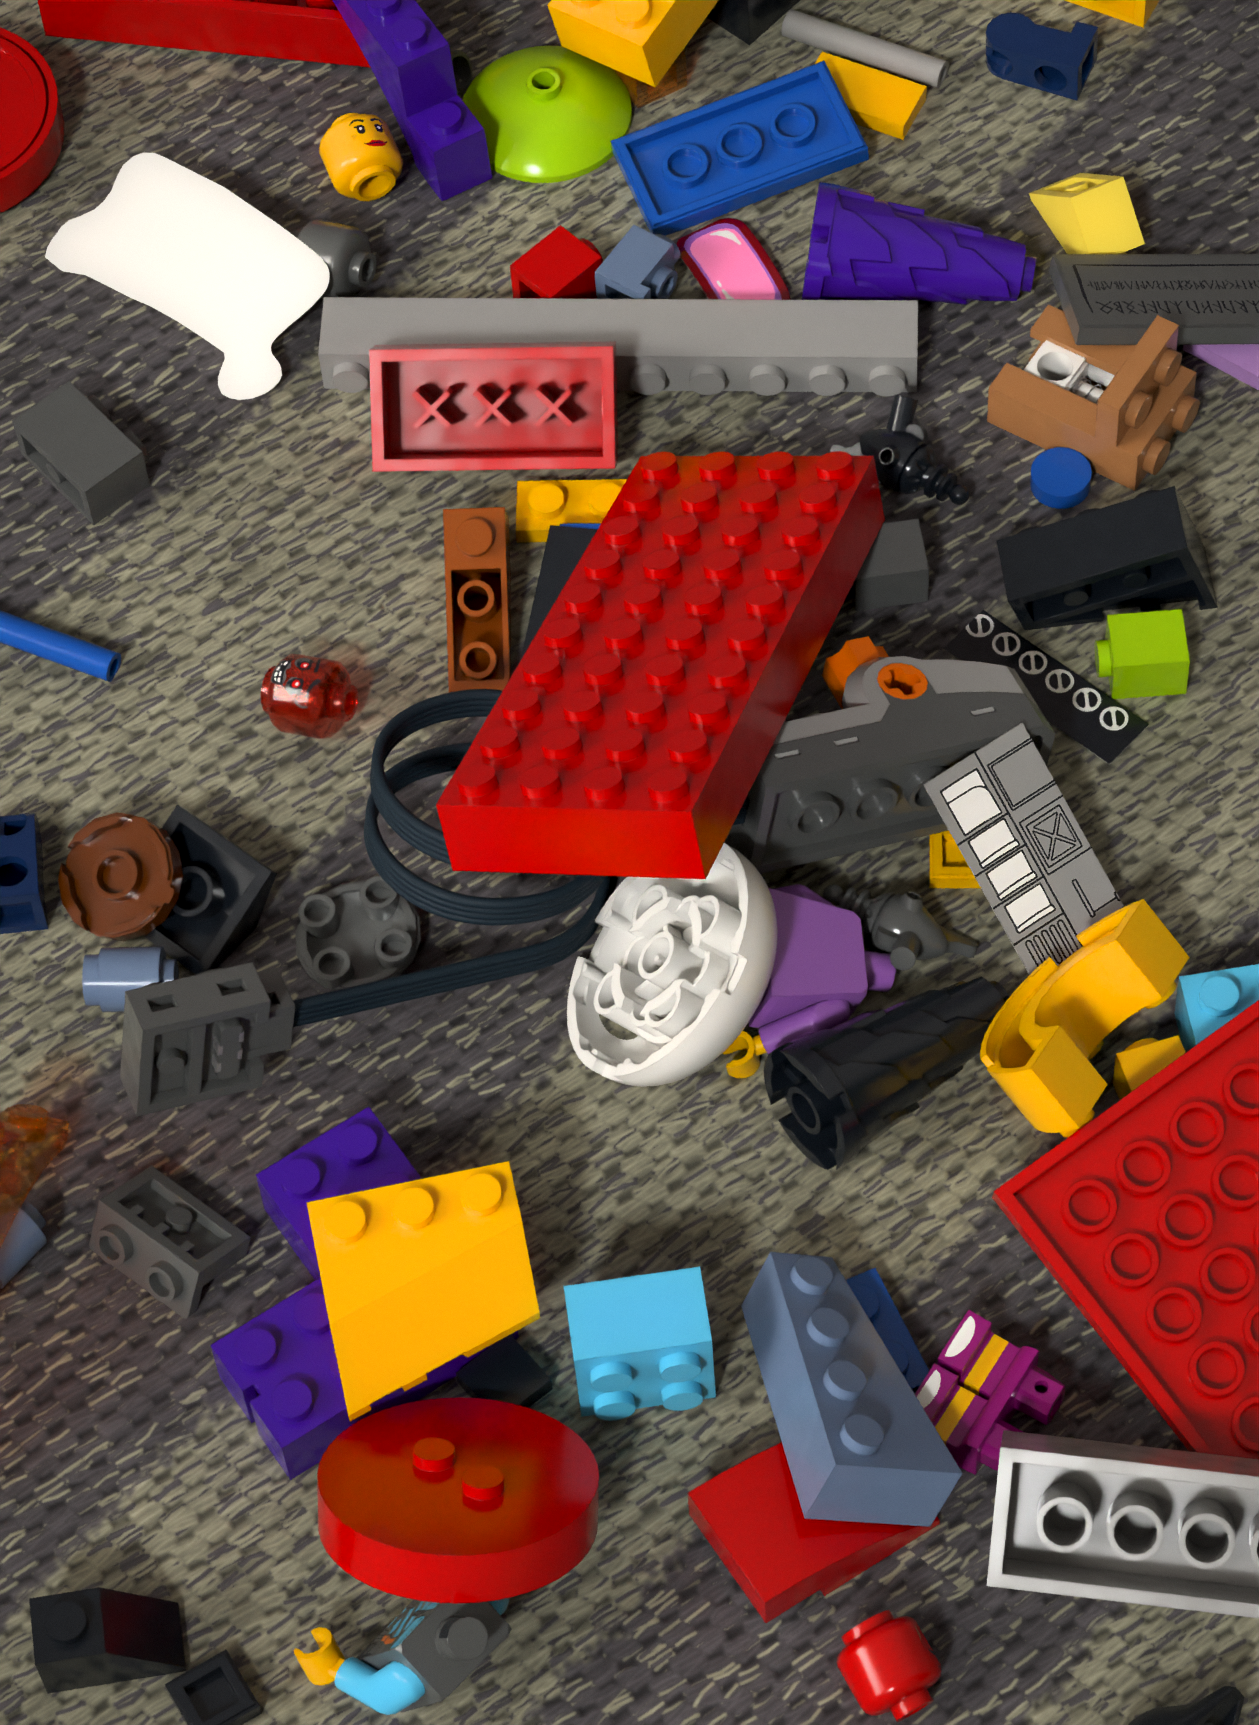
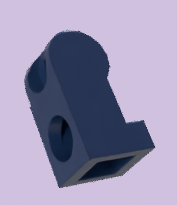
[986,12,1098,100]
[0,812,48,934]

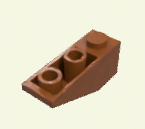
[443,507,511,692]

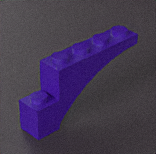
[332,0,492,201]

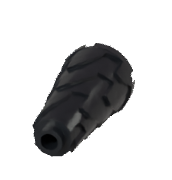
[763,976,1009,1170]

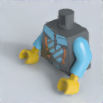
[293,1598,512,1715]

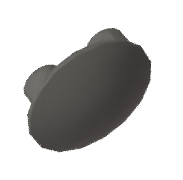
[295,876,421,990]

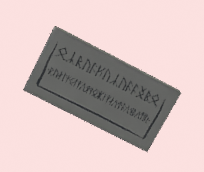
[1049,254,1259,345]

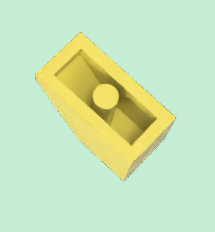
[1029,173,1145,254]

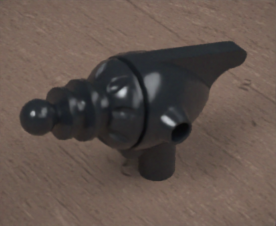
[830,394,970,505]

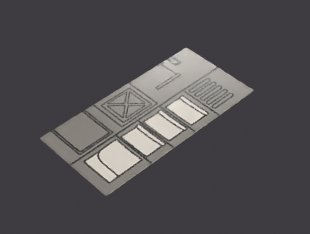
[923,723,1124,975]

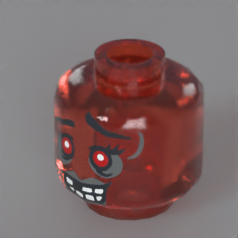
[261,654,358,739]

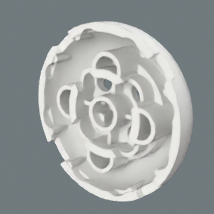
[567,843,778,1087]

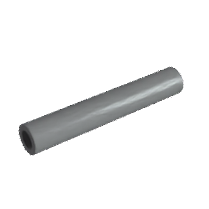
[781,9,949,89]

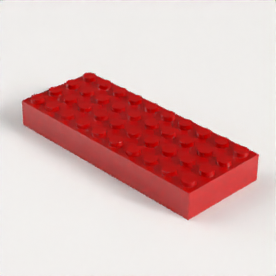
[436,451,885,879]

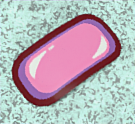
[676,218,791,300]

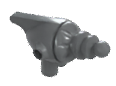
[822,884,978,971]

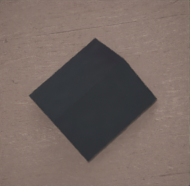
[144,804,277,974]

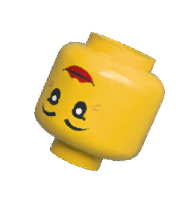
[319,113,403,201]

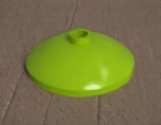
[463,45,632,183]

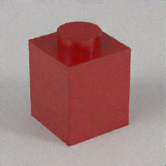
[510,225,603,299]

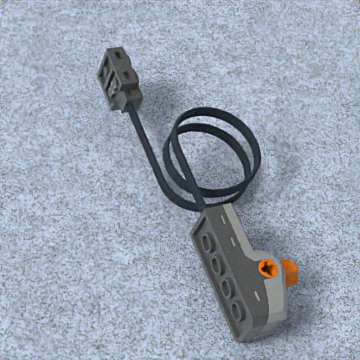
[120,636,1056,1116]

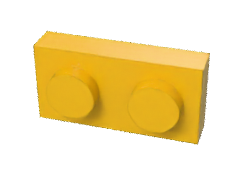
[516,479,627,543]

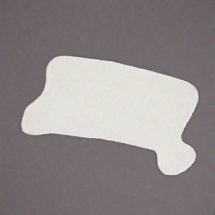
[45,152,330,400]

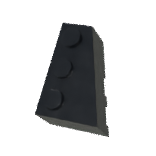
[996,486,1218,630]

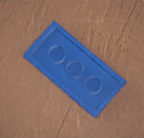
[611,61,869,236]

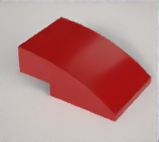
[687,1442,940,1623]

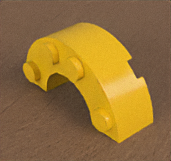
[980,899,1190,1137]

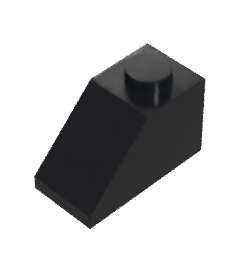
[29,1587,186,1694]

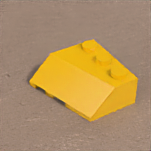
[306,1161,540,1421]

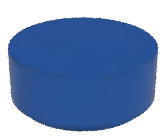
[1030,447,1092,509]

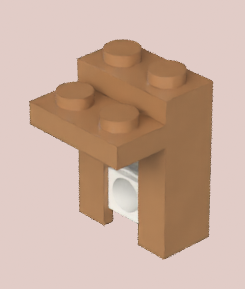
[987,304,1200,491]

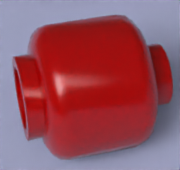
[837,1610,942,1722]

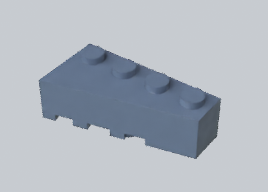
[741,1252,963,1527]

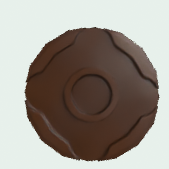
[58,812,183,941]

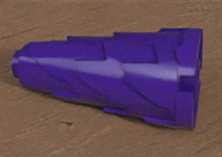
[802,182,1036,305]

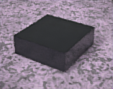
[456,1334,553,1408]
[165,1649,262,1725]

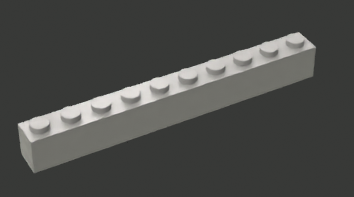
[318,297,918,396]

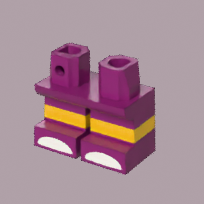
[915,1310,1065,1475]

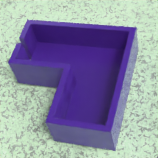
[210,1106,519,1480]

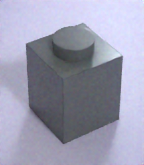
[850,518,929,611]

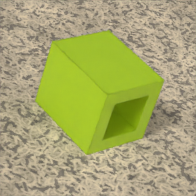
[1095,609,1190,699]

